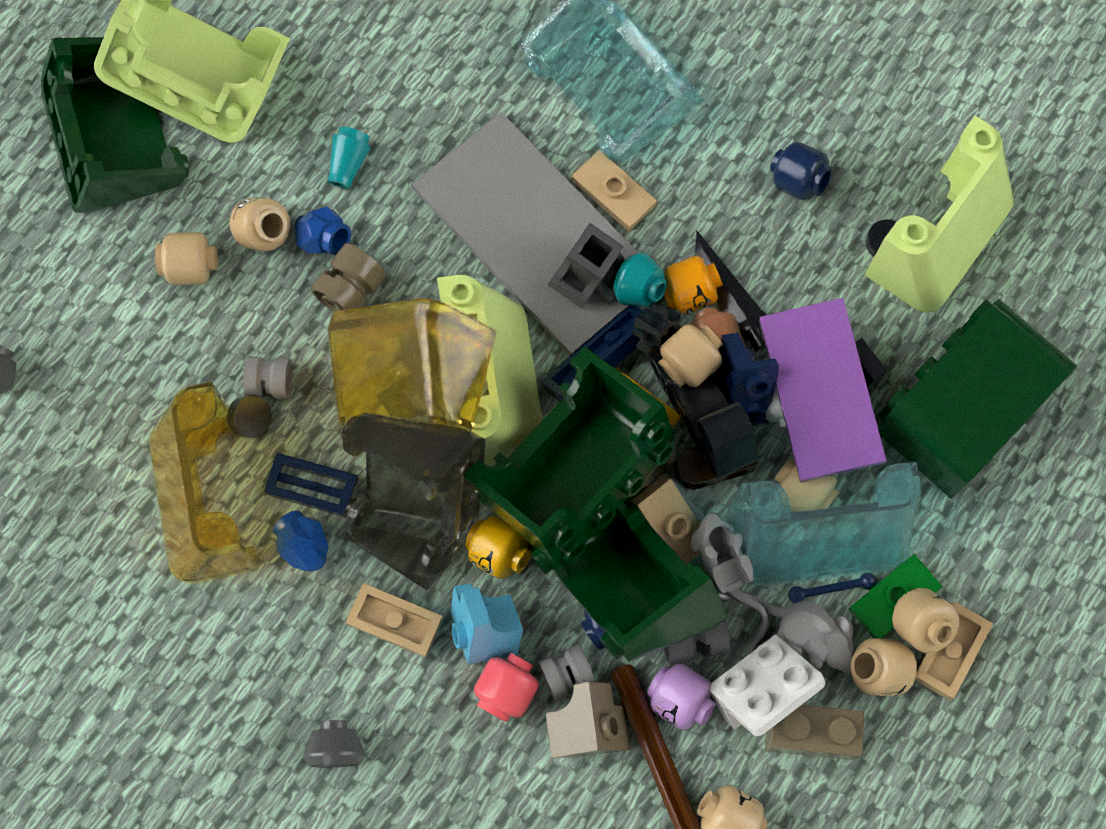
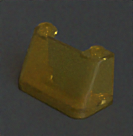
[327,298,497,441]
[149,381,259,584]

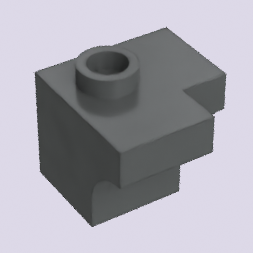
[548,223,625,308]

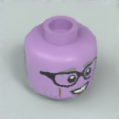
[648,664,716,730]

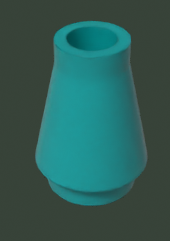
[327,126,371,189]

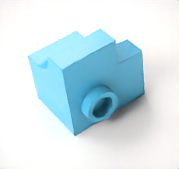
[450,583,523,665]

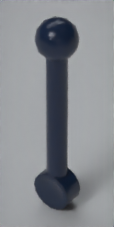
[788,573,876,603]

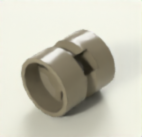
[310,243,387,321]

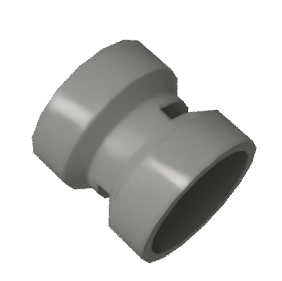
[243,356,293,400]
[538,644,595,702]

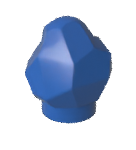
[294,206,351,255]
[273,510,329,572]

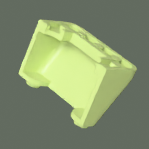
[94,0,290,143]
[865,115,1013,312]
[437,275,542,467]

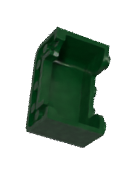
[877,298,1078,499]
[463,346,675,565]

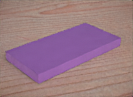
[759,298,887,483]

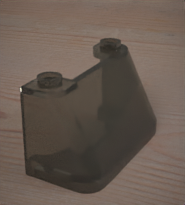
[341,412,486,591]

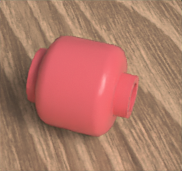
[473,653,539,722]

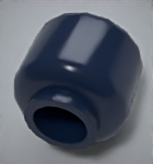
[770,142,833,200]

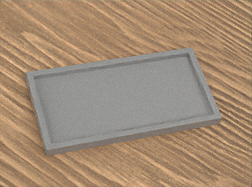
[412,112,639,356]

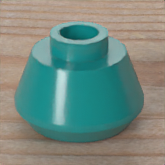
[613,252,667,306]

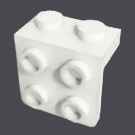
[709,634,825,736]

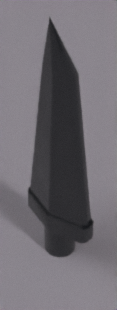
[695,230,767,352]

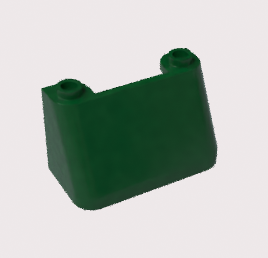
[41,37,189,213]
[530,499,728,662]

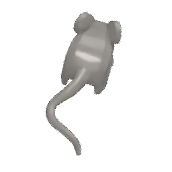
[691,512,769,658]
[718,592,854,673]

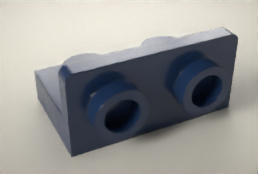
[715,332,779,426]

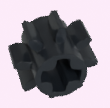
[631,303,682,359]

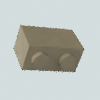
[765,705,864,760]

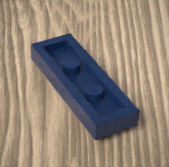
[540,306,643,401]

